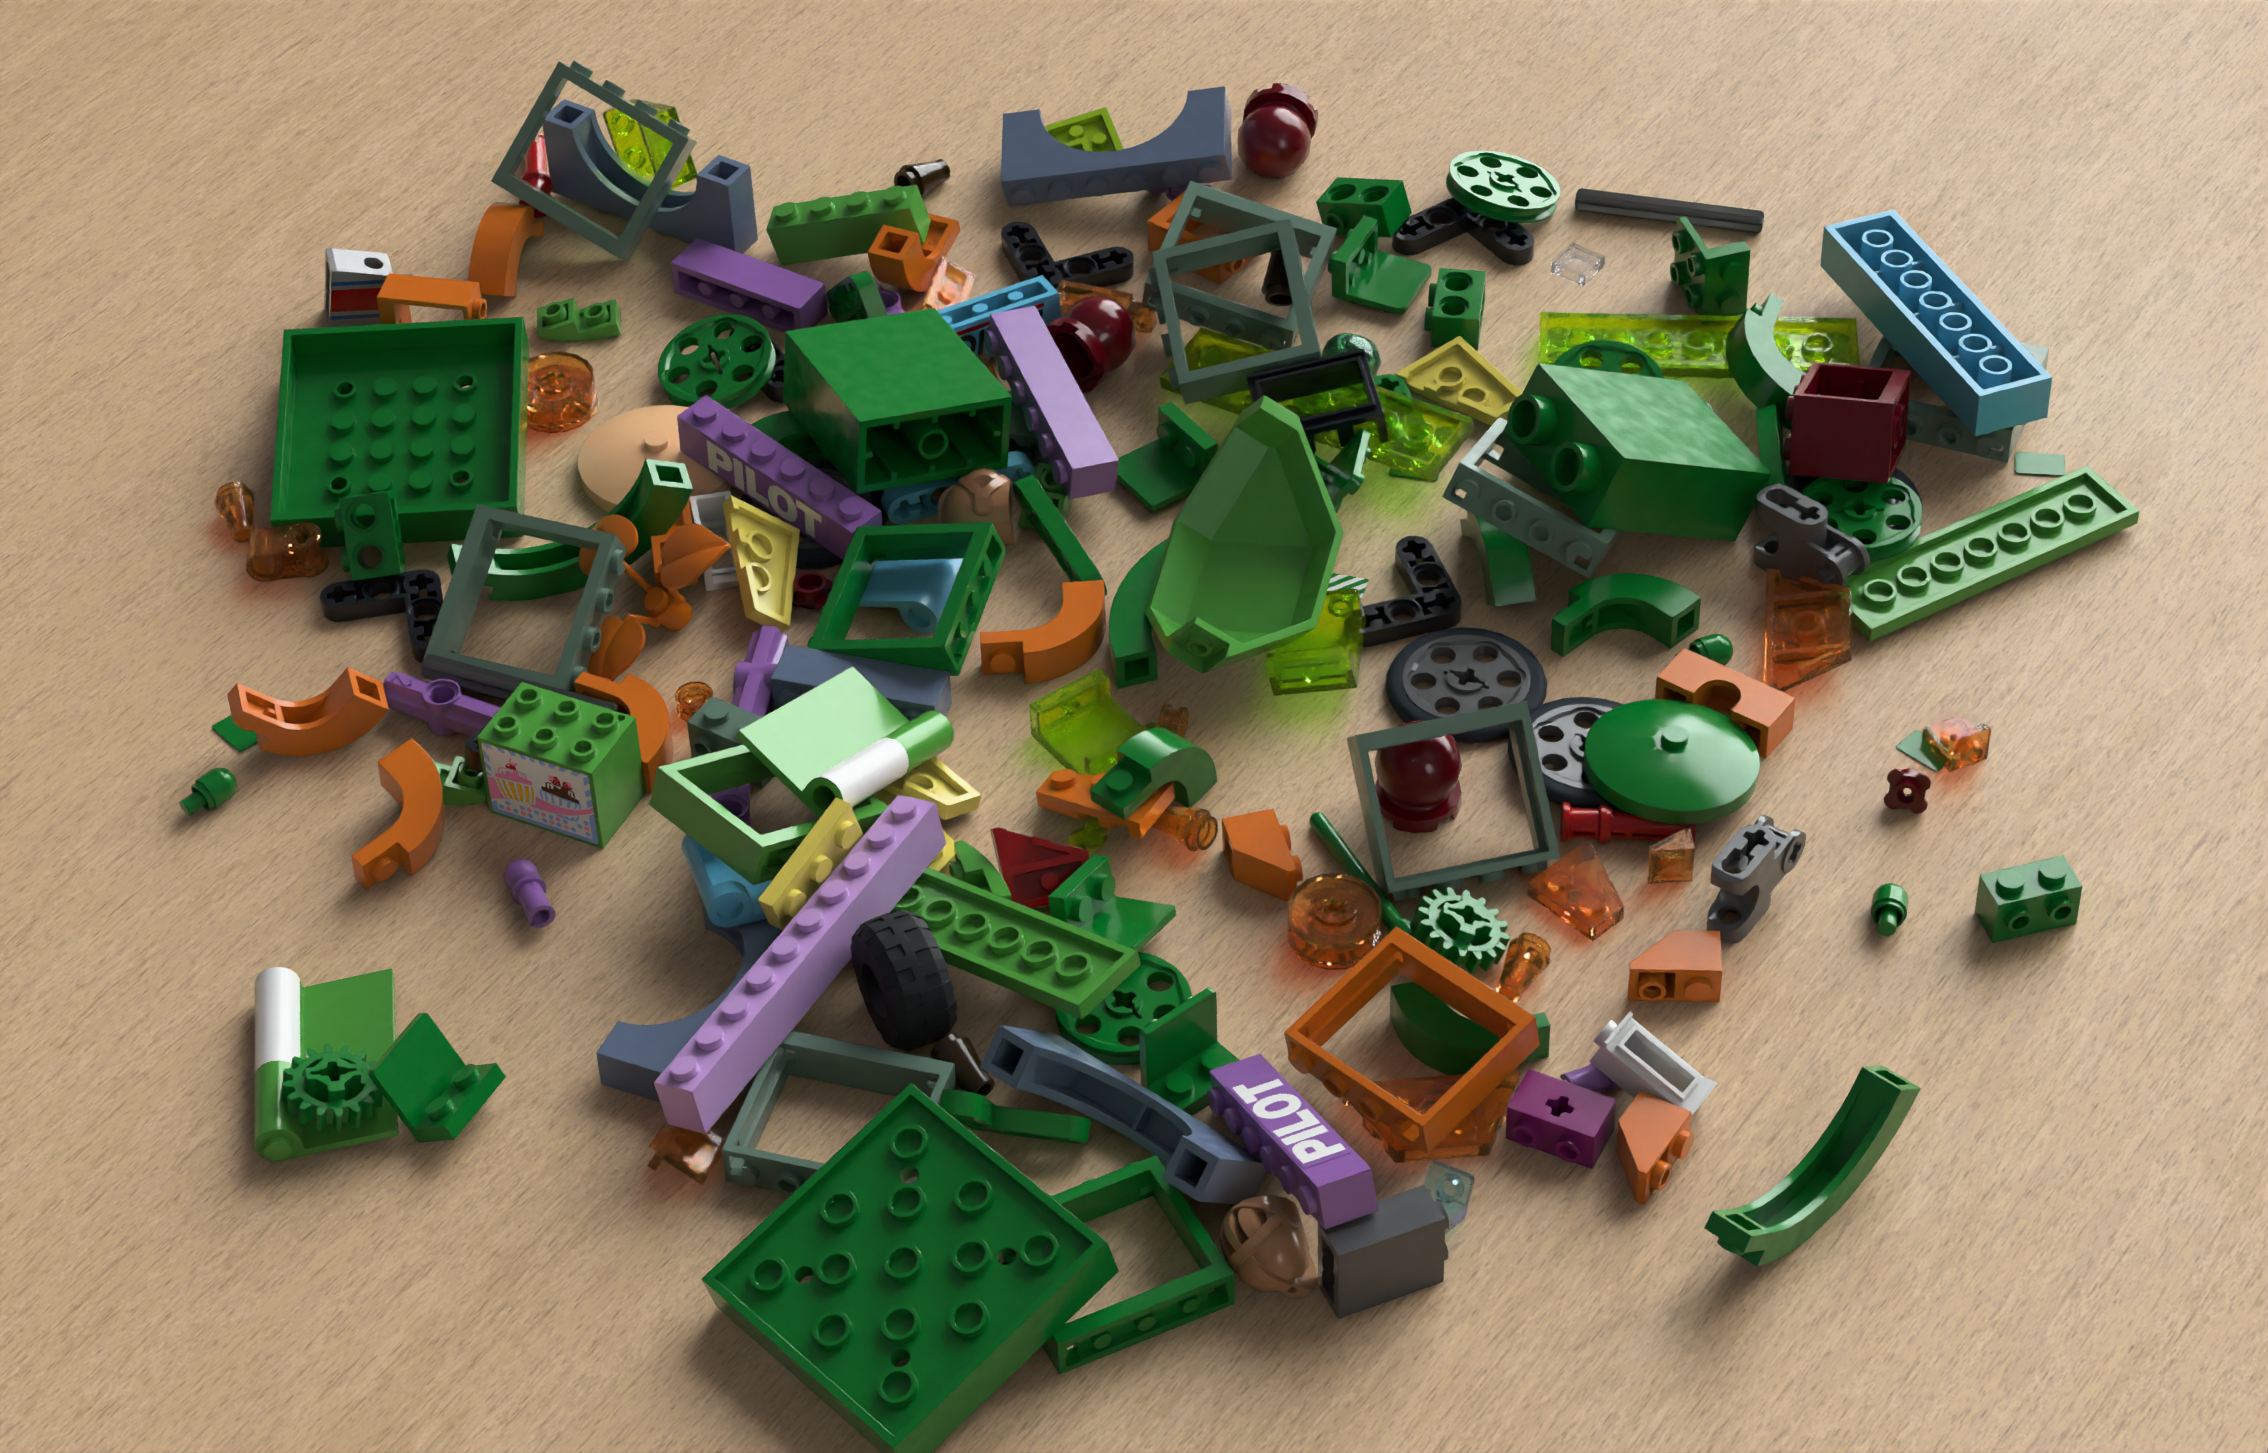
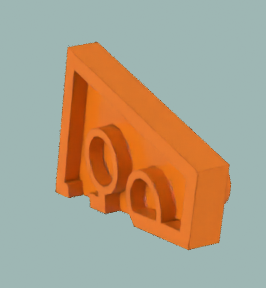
[1036,769,1175,839]

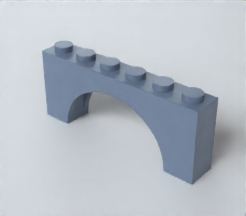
[1001,86,1232,206]
[543,99,758,254]
[596,901,782,1102]
[980,1025,1267,1205]

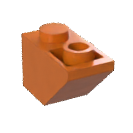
[1222,809,1303,902]
[1628,930,1722,1002]
[1616,1090,1694,1205]

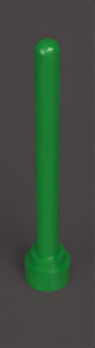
[1309,812,1425,944]

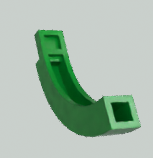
[447,459,693,601]
[1109,538,1168,689]
[1704,1065,1921,1267]

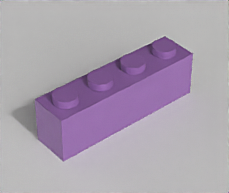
[671,238,828,333]

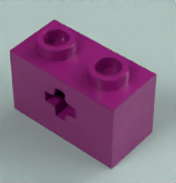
[1505,1069,1616,1169]

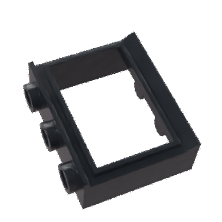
[1246,348,1389,455]

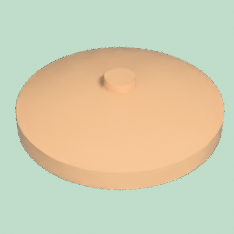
[578,405,733,513]

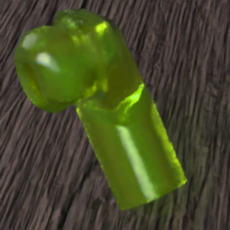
[1066,817,1108,855]

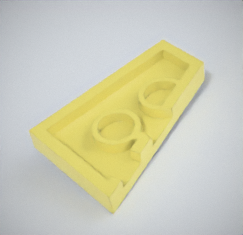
[1395,336,1522,426]
[722,496,800,632]
[883,757,981,820]
[758,797,864,931]

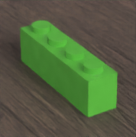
[766,185,931,266]

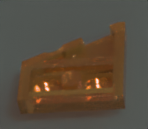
[1527,840,1624,941]

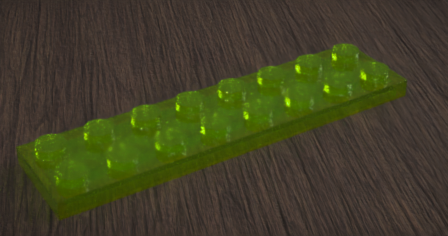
[1539,312,1860,379]
[1159,327,1474,482]

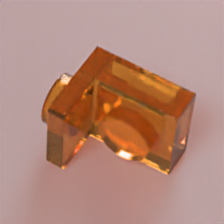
[1922,714,1991,772]
[647,1123,725,1185]

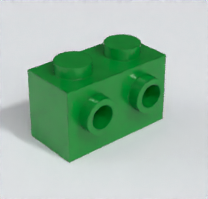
[1975,855,2082,943]

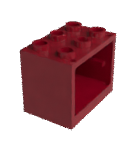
[1783,362,1911,484]

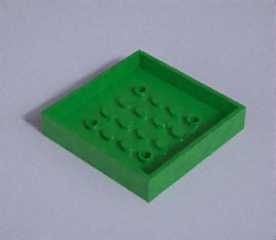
[270,317,530,550]
[701,1083,1119,1453]

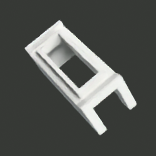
[689,491,739,591]
[1589,1012,1718,1116]

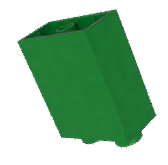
[783,308,1012,494]
[1503,363,1772,541]

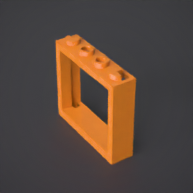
[1284,926,1540,1154]

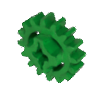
[1411,887,1510,974]
[282,1044,383,1132]

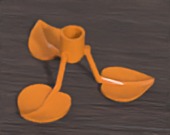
[578,515,731,681]

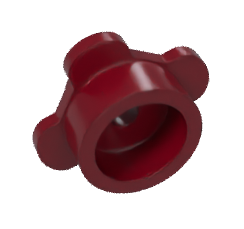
[792,571,833,609]
[1884,769,1931,814]

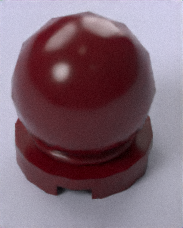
[1237,83,1319,179]
[1046,295,1136,393]
[1374,720,1462,833]

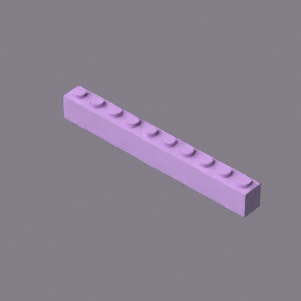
[654,795,946,1134]

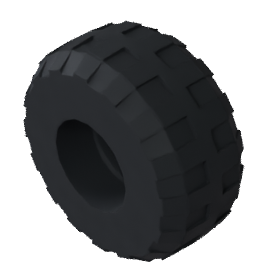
[851,909,957,1051]

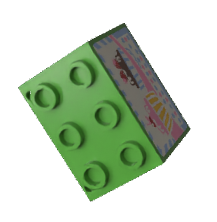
[477,682,646,849]

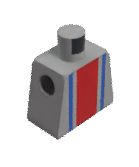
[324,248,413,327]

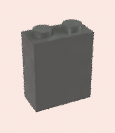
[1318,1185,1449,1319]

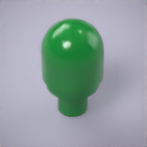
[1675,634,1733,666]
[179,767,237,816]
[1871,883,1908,936]

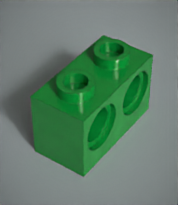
[1316,177,1412,238]
[1424,268,1486,350]
[334,490,407,581]

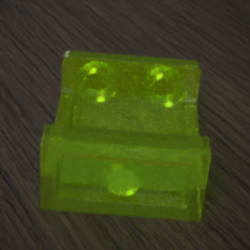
[603,99,697,190]
[1265,588,1366,696]
[1029,668,1160,775]

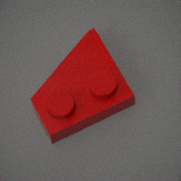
[990,827,1089,909]

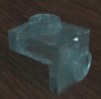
[1423,1160,1475,1234]

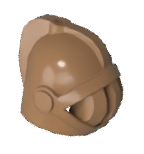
[938,468,1015,547]
[1220,1195,1318,1298]

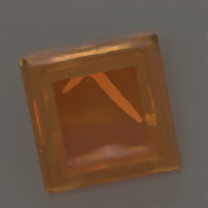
[1647,828,1695,884]

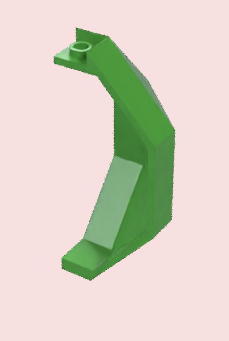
[1145,395,1344,674]

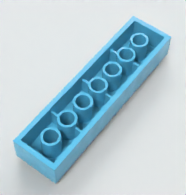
[1820,209,2052,436]

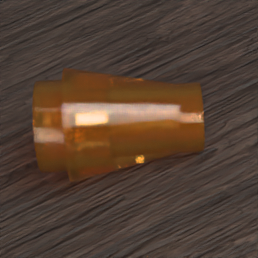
[214,482,256,543]
[1152,806,1218,851]
[1496,932,1551,1002]

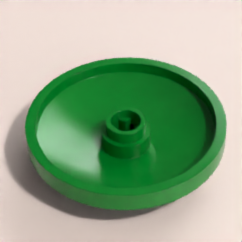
[1583,699,1760,824]

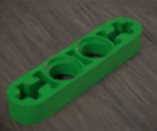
[1756,404,1789,505]
[1012,474,1107,596]

